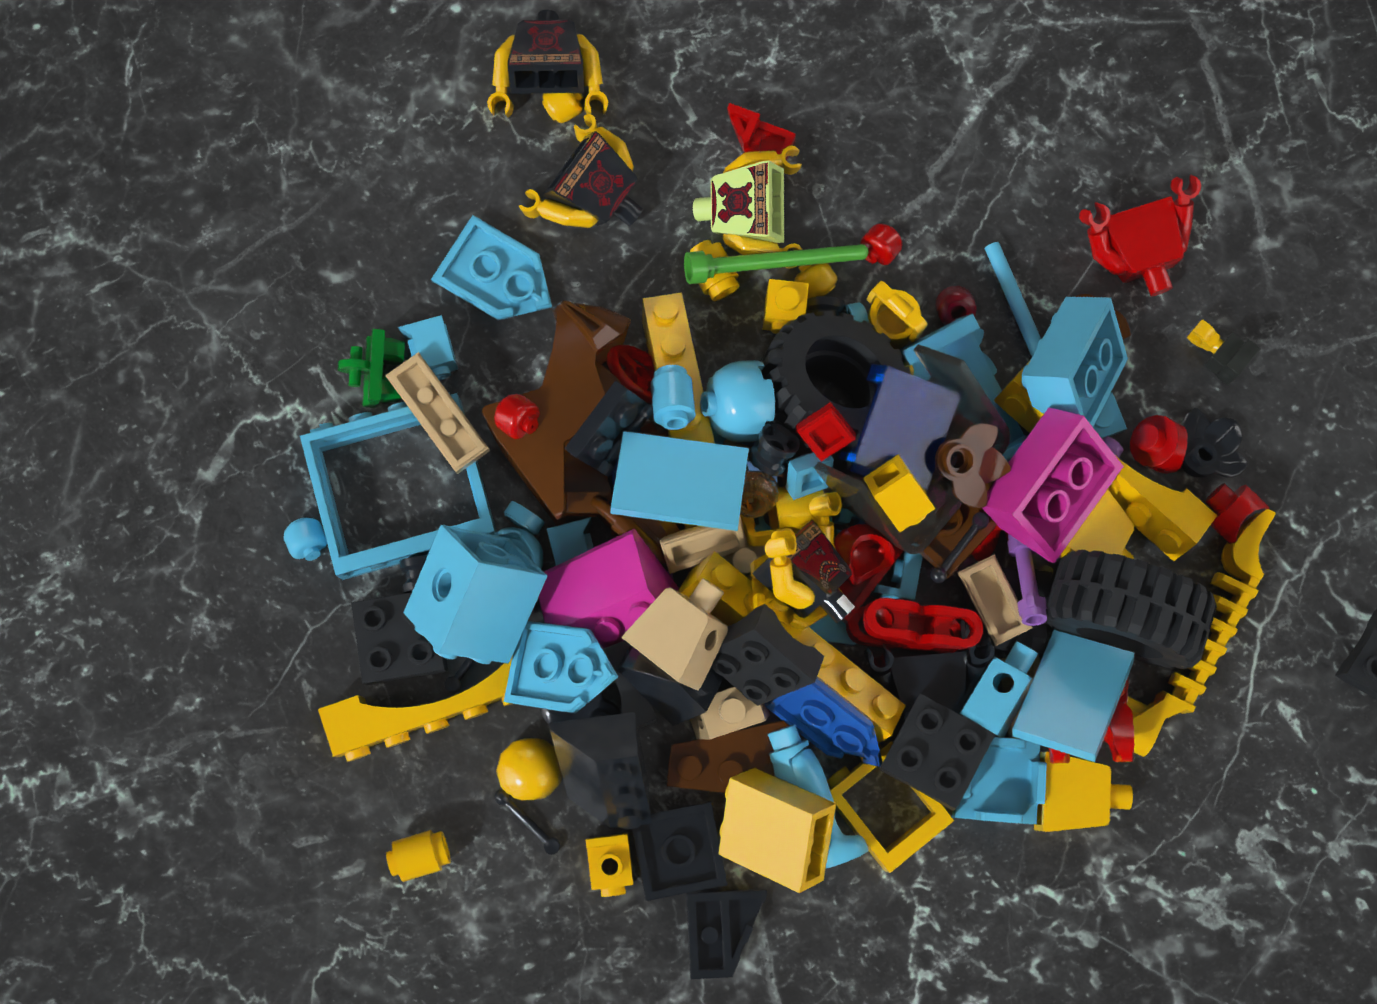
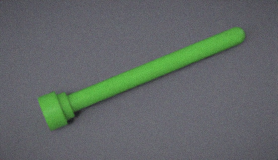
[684,244,869,284]

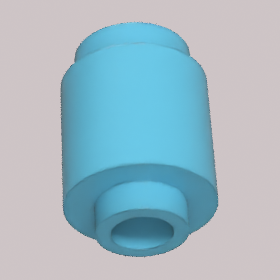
[651,365,696,430]

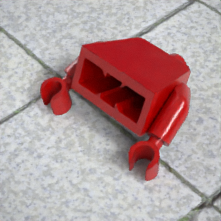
[1079,175,1201,296]

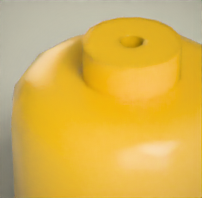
[542,93,584,123]
[795,263,837,298]

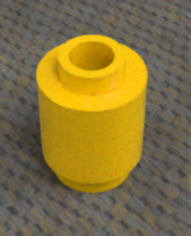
[690,240,740,301]
[386,830,451,882]

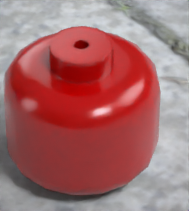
[860,223,902,265]
[494,393,540,439]

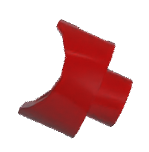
[1130,415,1188,474]
[1205,483,1269,544]
[834,524,895,585]

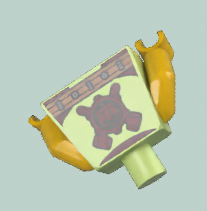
[693,146,802,269]

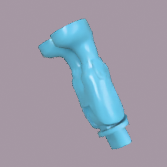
[768,724,869,868]

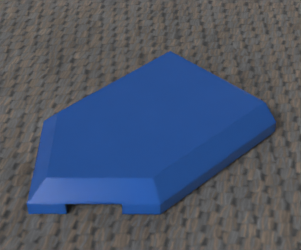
[763,676,883,767]

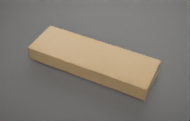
[385,352,490,474]

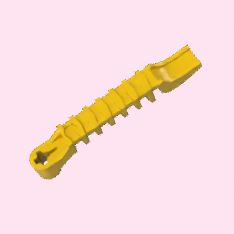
[1127,509,1276,757]

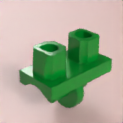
[338,329,405,408]

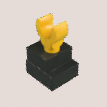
[1187,320,1261,385]

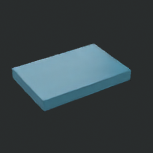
[611,431,749,531]
[1012,630,1135,762]

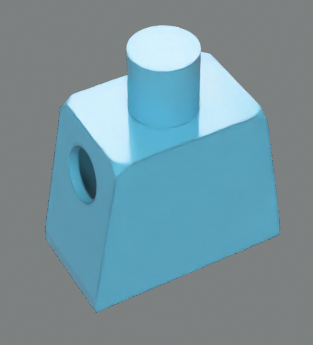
[960,641,1038,738]

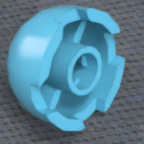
[700,360,775,443]

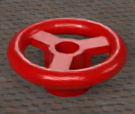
[607,344,655,405]

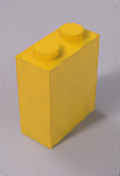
[718,768,836,893]

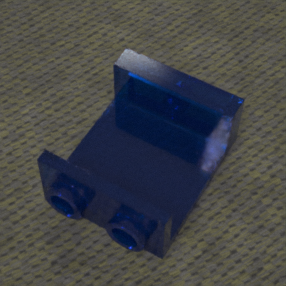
[839,364,961,489]

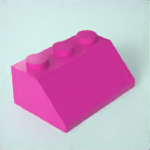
[982,407,1124,563]
[539,529,679,649]

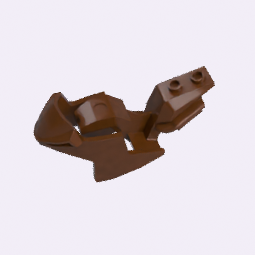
[482,300,697,573]

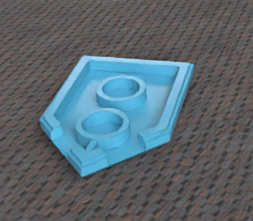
[431,215,552,320]
[504,621,618,714]

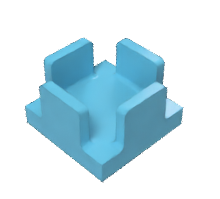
[952,737,1047,825]

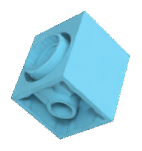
[403,525,548,664]

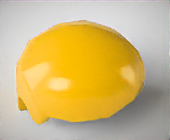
[496,738,562,800]

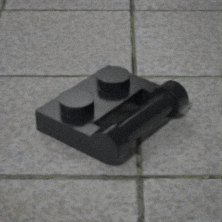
[564,380,654,477]

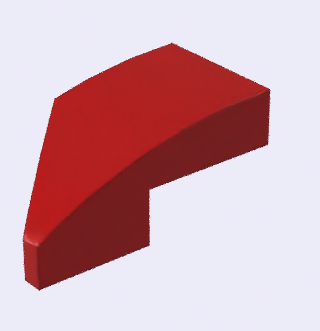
[727,103,796,161]

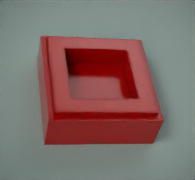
[796,402,856,462]

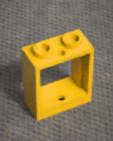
[827,741,954,873]

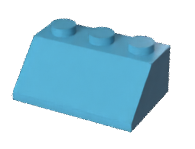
[1022,297,1128,427]

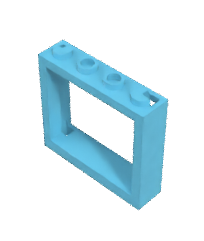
[300,392,497,580]

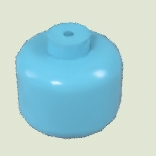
[284,518,327,561]

